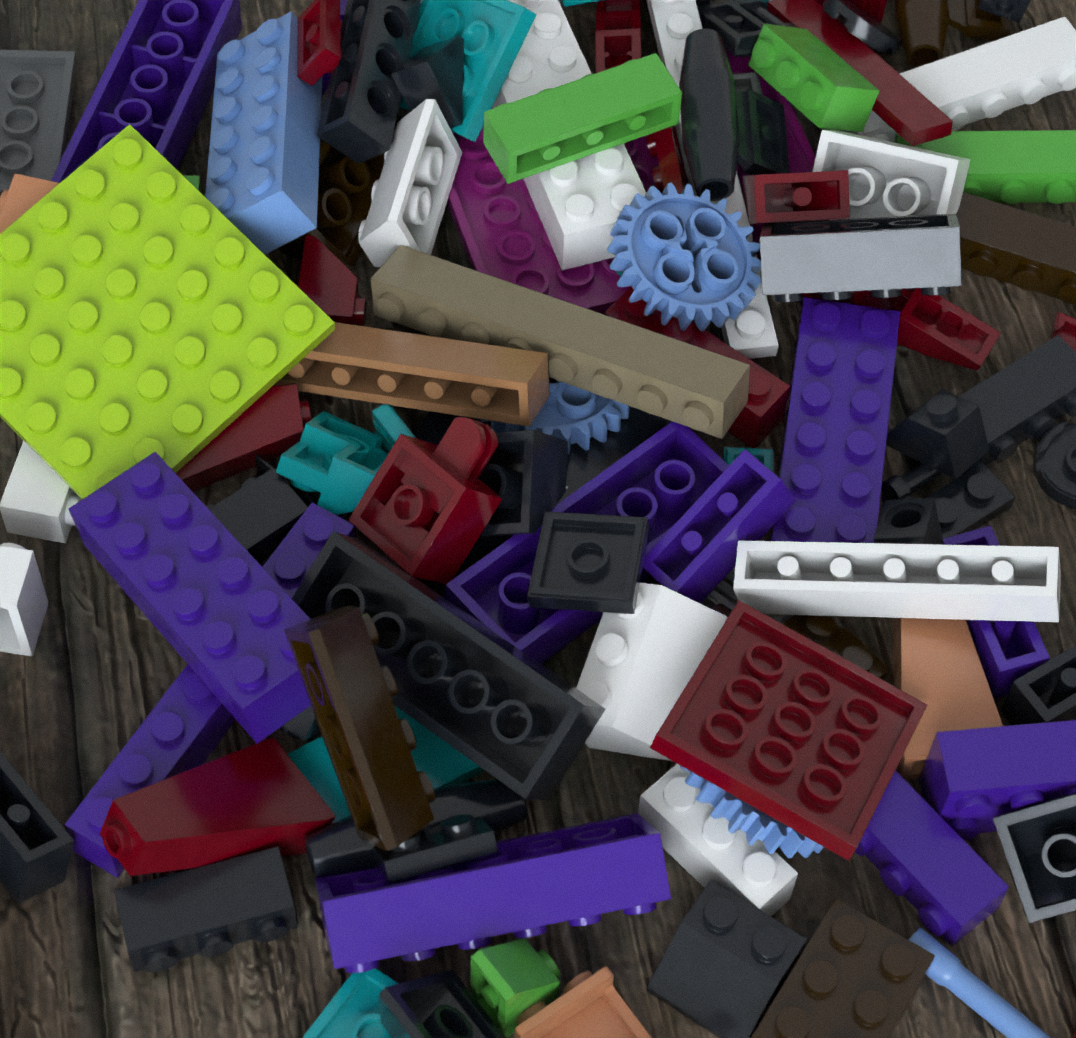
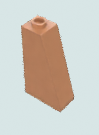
[892,618,1003,780]

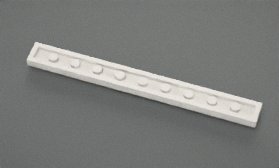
[647,0,779,359]

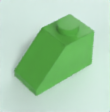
[470,938,561,1038]

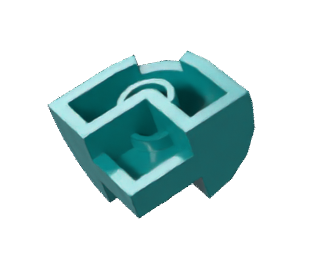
[276,411,388,515]

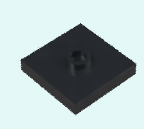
[527,511,649,614]

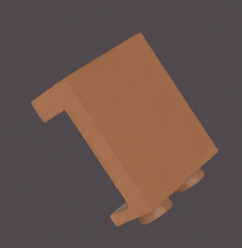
[514,966,652,1038]

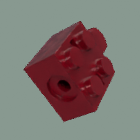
[349,417,502,584]

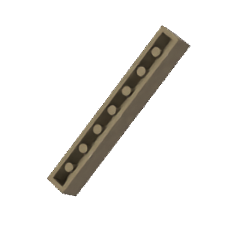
[371,245,750,439]

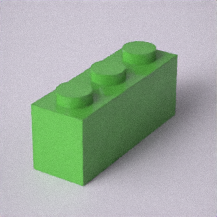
[748,24,880,132]

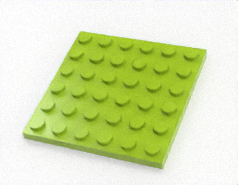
[0,124,335,499]

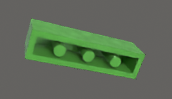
[483,53,682,184]
[894,130,1076,204]

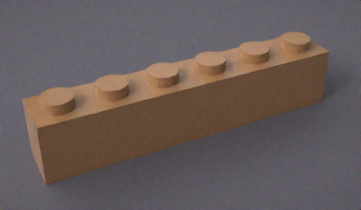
[272,322,549,427]

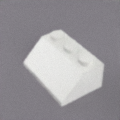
[358,99,462,267]
[808,130,971,221]
[576,583,728,762]

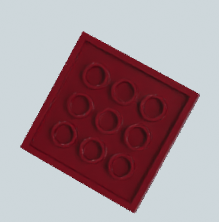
[650,600,927,861]

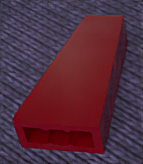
[176,384,311,492]
[99,737,336,876]

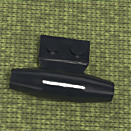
[679,29,790,201]
[304,779,526,883]

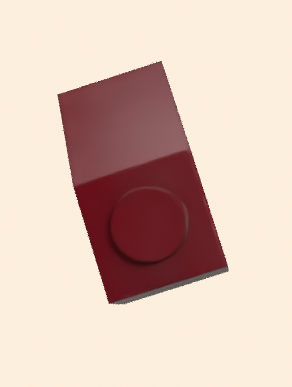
[743,170,850,223]
[298,236,367,326]

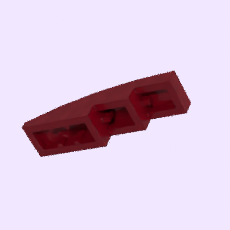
[595,0,642,73]
[803,288,1001,371]

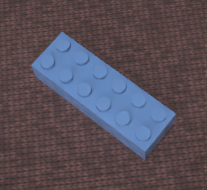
[205,11,322,255]

